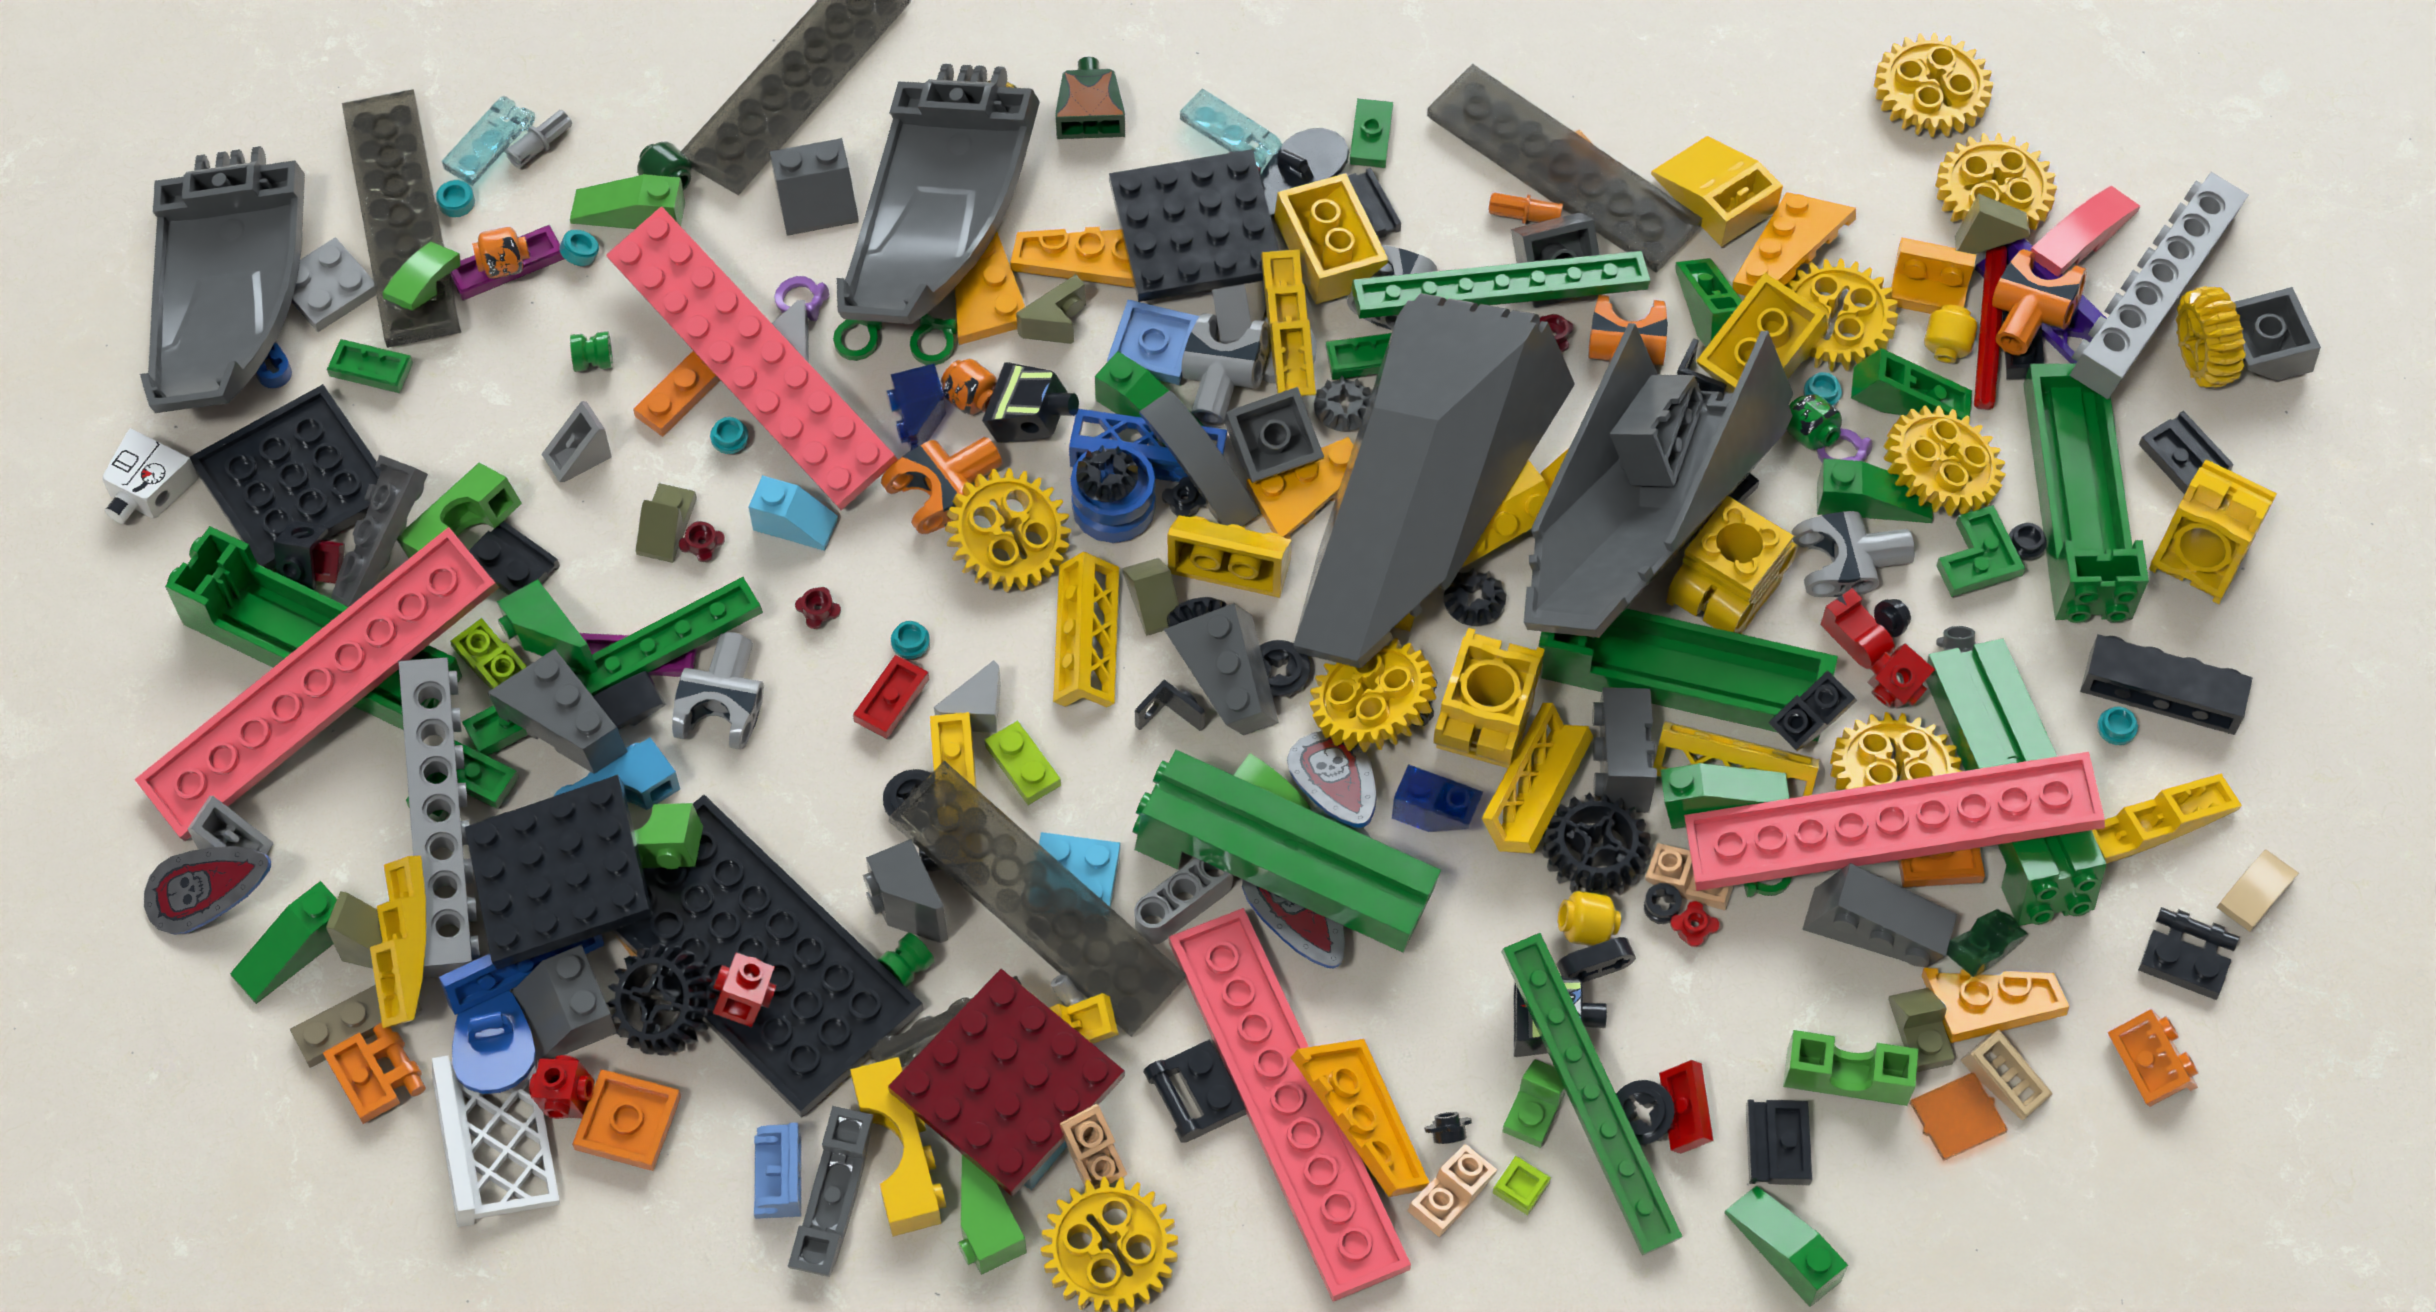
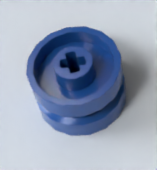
[1070,443,1156,543]

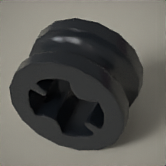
[1644,883,1682,924]

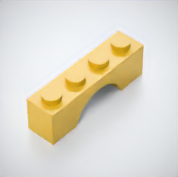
[850,1057,947,1237]

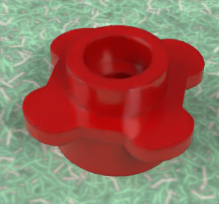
[1670,901,1719,947]

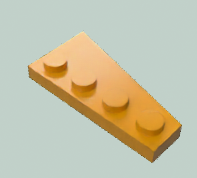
[1733,192,1856,296]
[1010,226,1135,288]
[955,232,1025,345]
[1290,1039,1430,1197]

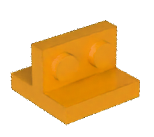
[1891,237,1976,314]

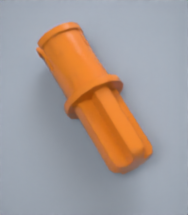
[1488,193,1563,224]

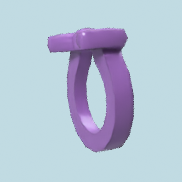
[774,276,830,321]
[1817,428,1872,463]

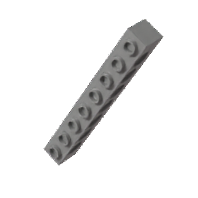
[2070,172,2249,399]
[399,658,480,979]

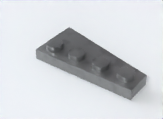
[331,455,428,607]

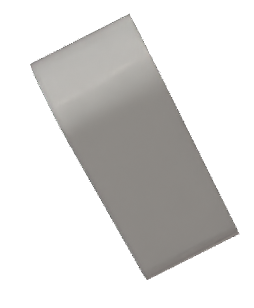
[1134,858,1233,945]

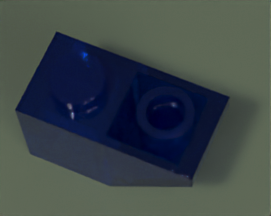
[886,364,946,451]
[1392,764,1483,832]

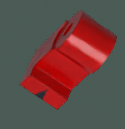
[1820,588,1895,669]

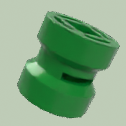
[570,331,613,372]
[877,932,935,988]

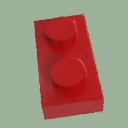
[853,655,929,739]
[1659,1060,1714,1154]

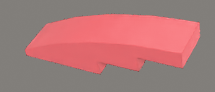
[2031,186,2140,277]

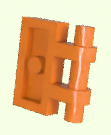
[323,1022,426,1124]

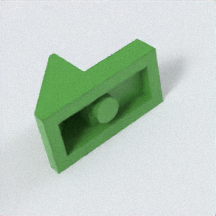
[1502,1059,1566,1148]

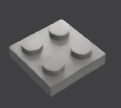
[292,237,380,332]

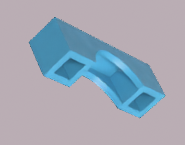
[554,737,680,810]

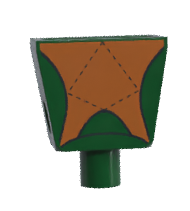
[1055,56,1125,139]

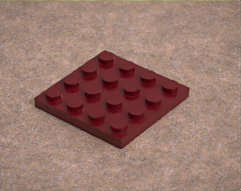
[888,968,1125,1197]

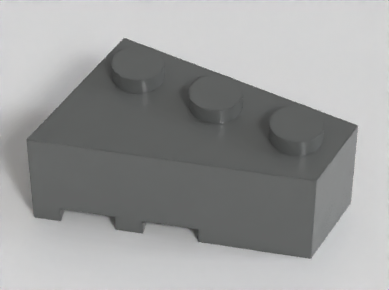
[1610,375,1704,487]
[1164,603,1279,735]
[488,649,627,774]
[1592,687,1657,813]
[1802,863,1957,968]

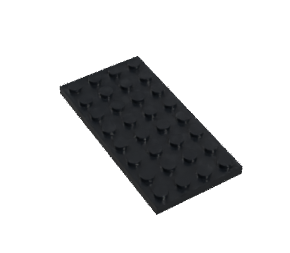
[612,795,923,1118]

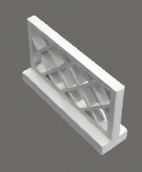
[432,1055,559,1227]

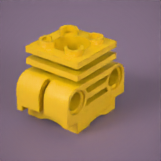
[2148,459,2277,604]
[1666,496,1798,634]
[1433,628,1545,768]

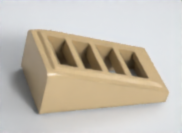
[1961,1030,2053,1120]

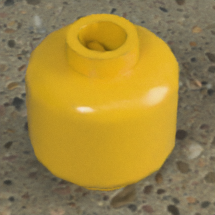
[1924,305,1977,363]
[1557,891,1621,946]

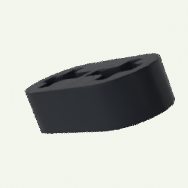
[1557,937,1636,983]

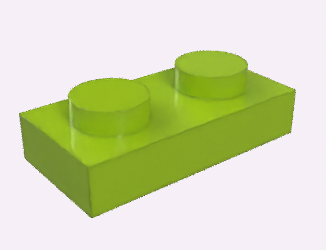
[984,720,1061,805]

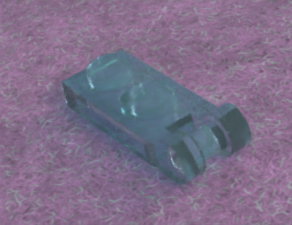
[1180,88,1282,169]
[442,96,535,186]

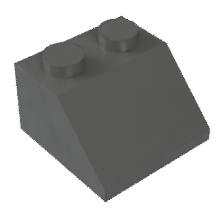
[770,138,859,236]
[1511,212,1600,308]
[2234,287,2321,381]
[1224,387,1324,484]
[863,839,948,943]
[511,945,616,1062]

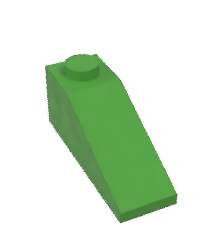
[570,174,685,229]
[958,1155,1027,1275]

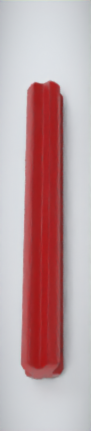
[1974,245,2007,410]

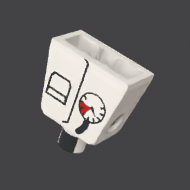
[102,428,198,524]

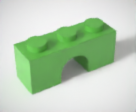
[397,462,522,558]
[634,803,703,869]
[1783,1030,1918,1106]

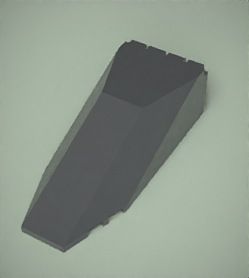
[1293,293,1575,668]
[1524,323,1793,638]

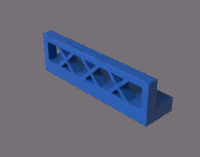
[1069,409,1227,482]

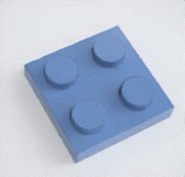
[1107,300,1199,385]

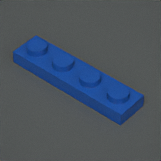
[439,934,605,1015]

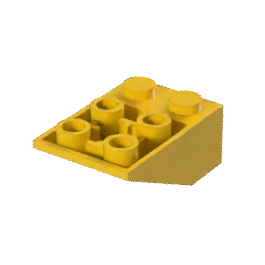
[1651,136,1783,247]

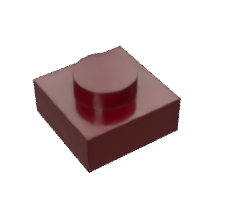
[312,540,345,584]

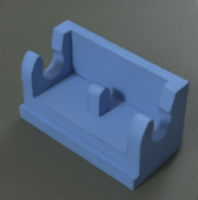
[754,1122,801,1219]

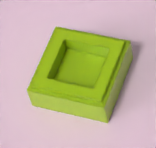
[1492,1156,1551,1216]

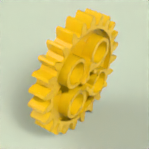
[1874,33,1993,137]
[1935,133,2057,230]
[1785,258,1898,371]
[1883,406,2006,516]
[945,468,1071,593]
[1309,638,1437,752]
[1830,712,1962,790]
[1041,1176,1178,1312]

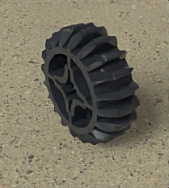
[1542,792,1651,896]
[606,944,717,1056]

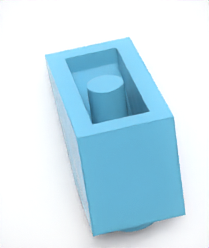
[748,475,838,551]

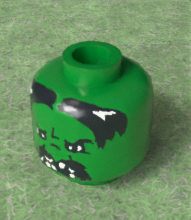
[1787,394,1842,450]

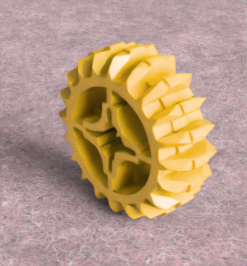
[2175,286,2246,388]

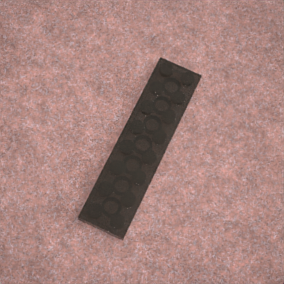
[681,0,911,195]
[1427,64,1703,273]
[342,89,461,348]
[888,761,1186,1037]

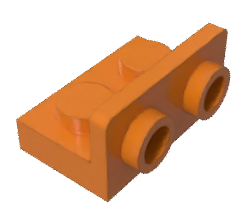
[2107,1009,2199,1107]

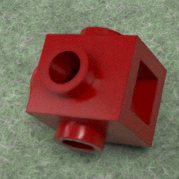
[1867,643,1935,708]
[713,953,777,1027]
[529,1055,595,1119]

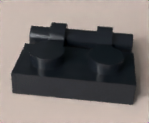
[2138,907,2239,1000]

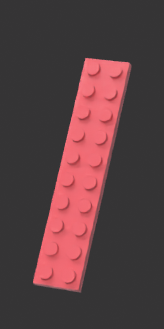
[606,206,898,510]
[134,527,499,841]
[1684,752,2105,891]
[1169,908,1411,1302]

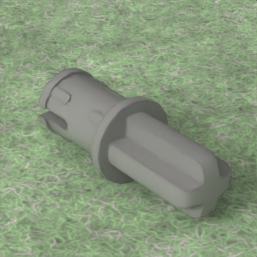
[505,110,572,169]

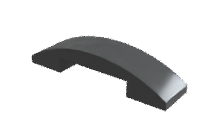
[1139,390,1260,527]
[788,1106,874,1277]

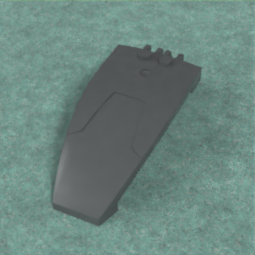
[837,64,1040,324]
[140,146,305,413]

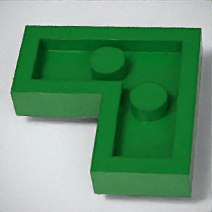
[1936,505,2025,597]
[406,740,519,822]

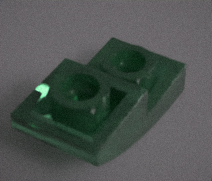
[1946,909,2028,977]

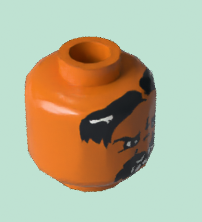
[472,227,530,279]
[941,359,997,415]

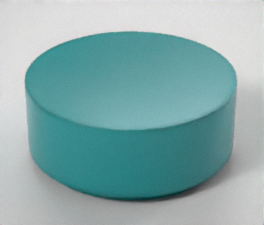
[436,180,475,217]
[559,230,599,266]

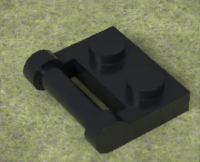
[1143,1039,1247,1143]

